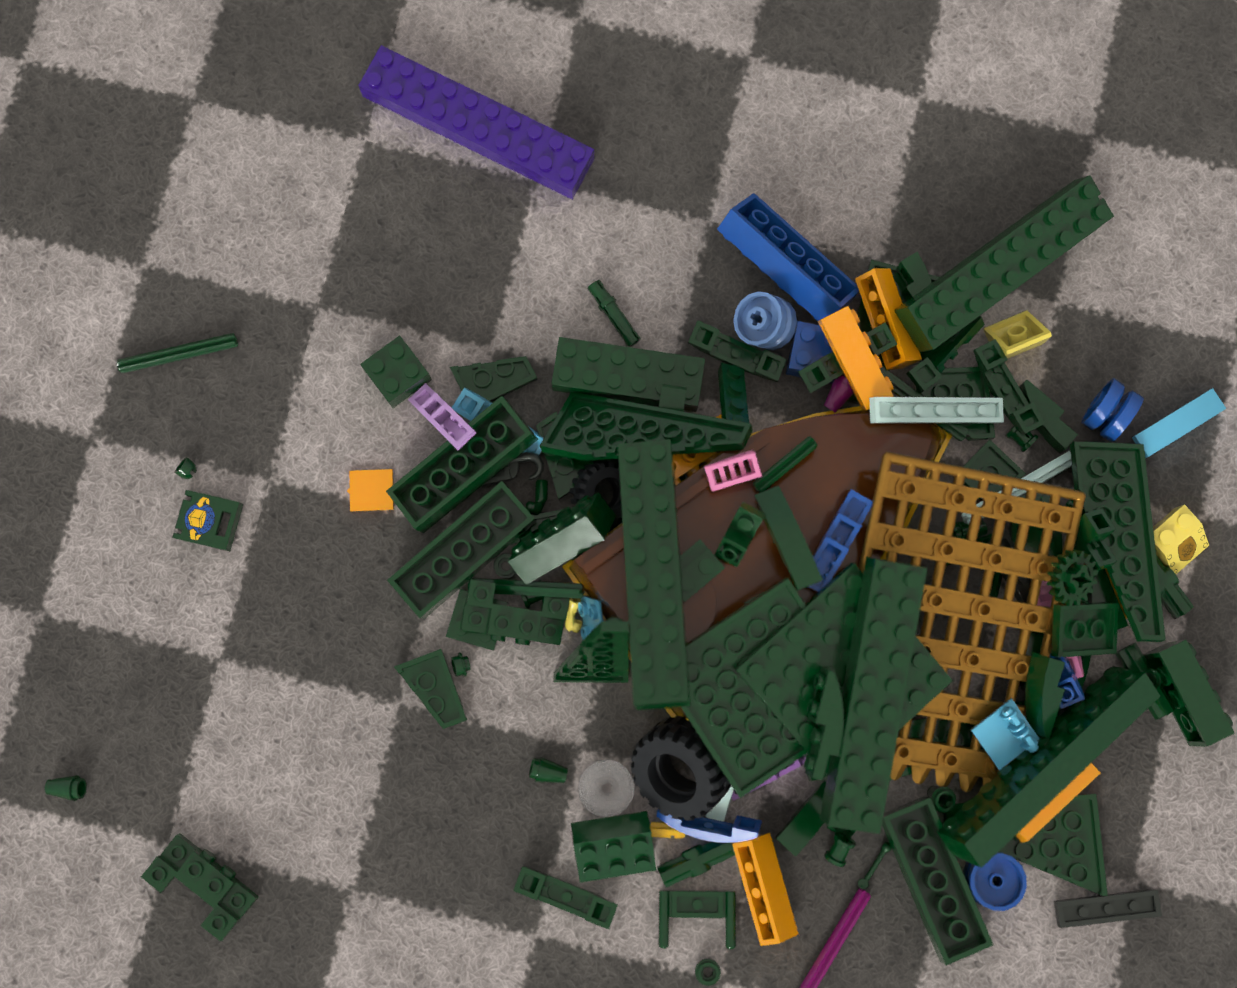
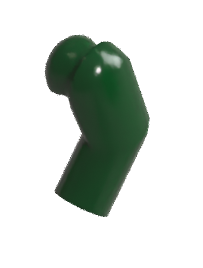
[526,479,548,515]

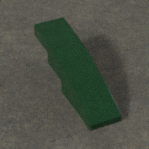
[754,485,823,591]

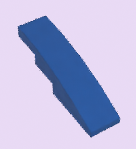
[808,489,873,592]

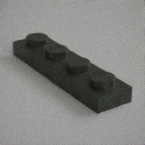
[1054,889,1162,928]

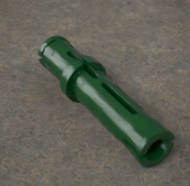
[587,279,641,347]

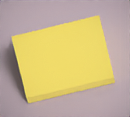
[983,311,1052,359]

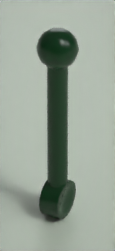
[858,842,892,890]

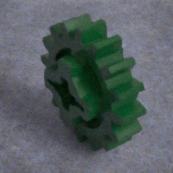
[1047,549,1098,606]

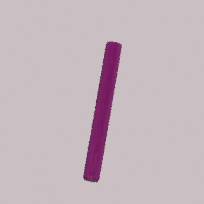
[799,888,871,988]

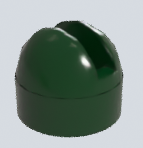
[174,457,197,479]

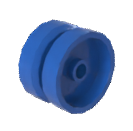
[1081,378,1144,442]
[963,852,1027,911]

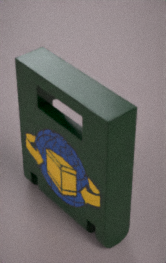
[172,490,244,552]

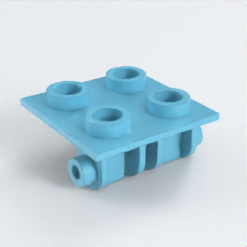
[578,595,603,640]
[971,699,1039,770]

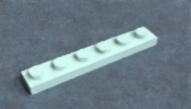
[869,397,1004,423]

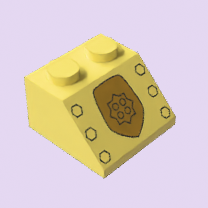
[1153,504,1209,574]

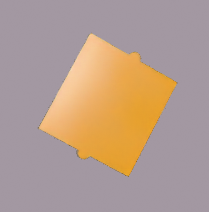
[347,469,394,511]

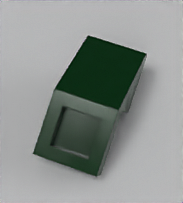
[714,501,766,567]

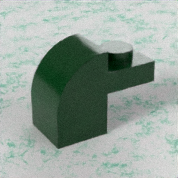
[1074,508,1117,570]

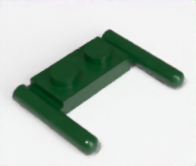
[659,890,736,950]

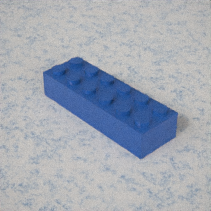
[717,193,859,322]

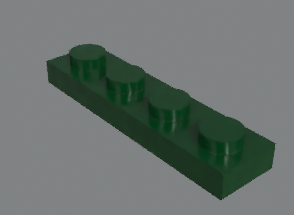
[718,363,749,423]

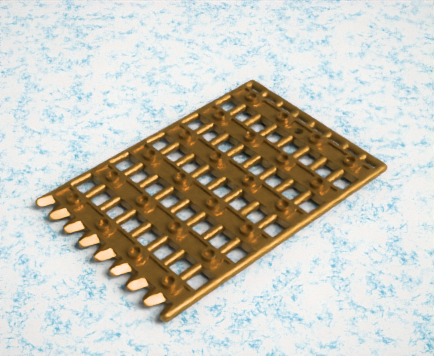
[858,452,1086,792]

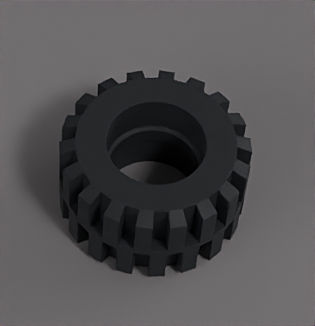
[570,462,623,525]

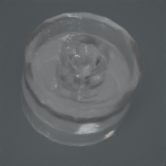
[578,759,635,817]

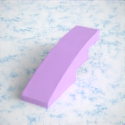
[408,383,476,450]

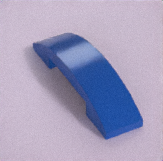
[656,809,762,843]

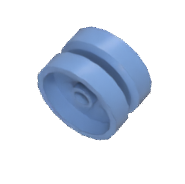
[733,291,797,350]

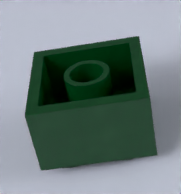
[360,335,432,408]

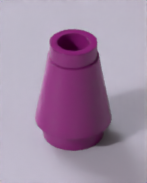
[824,375,854,413]

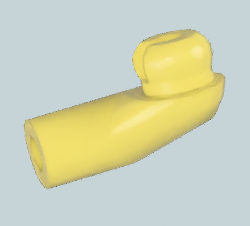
[565,598,582,633]

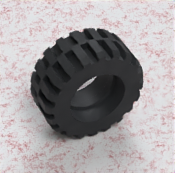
[631,716,731,820]

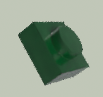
[906,357,943,393]

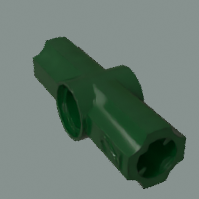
[1156,555,1194,619]
[1116,642,1176,720]
[657,841,735,888]

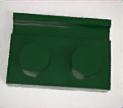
[680,539,725,602]

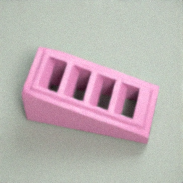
[704,450,762,491]

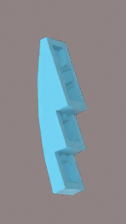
[1132,388,1226,458]

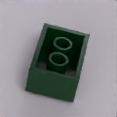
[571,811,656,883]

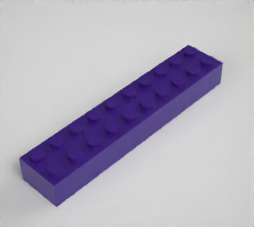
[358,45,594,200]

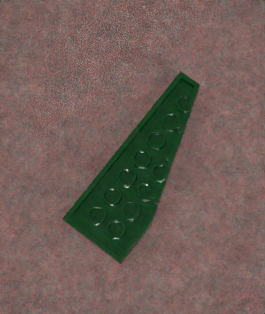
[540,392,753,461]
[1070,441,1166,642]

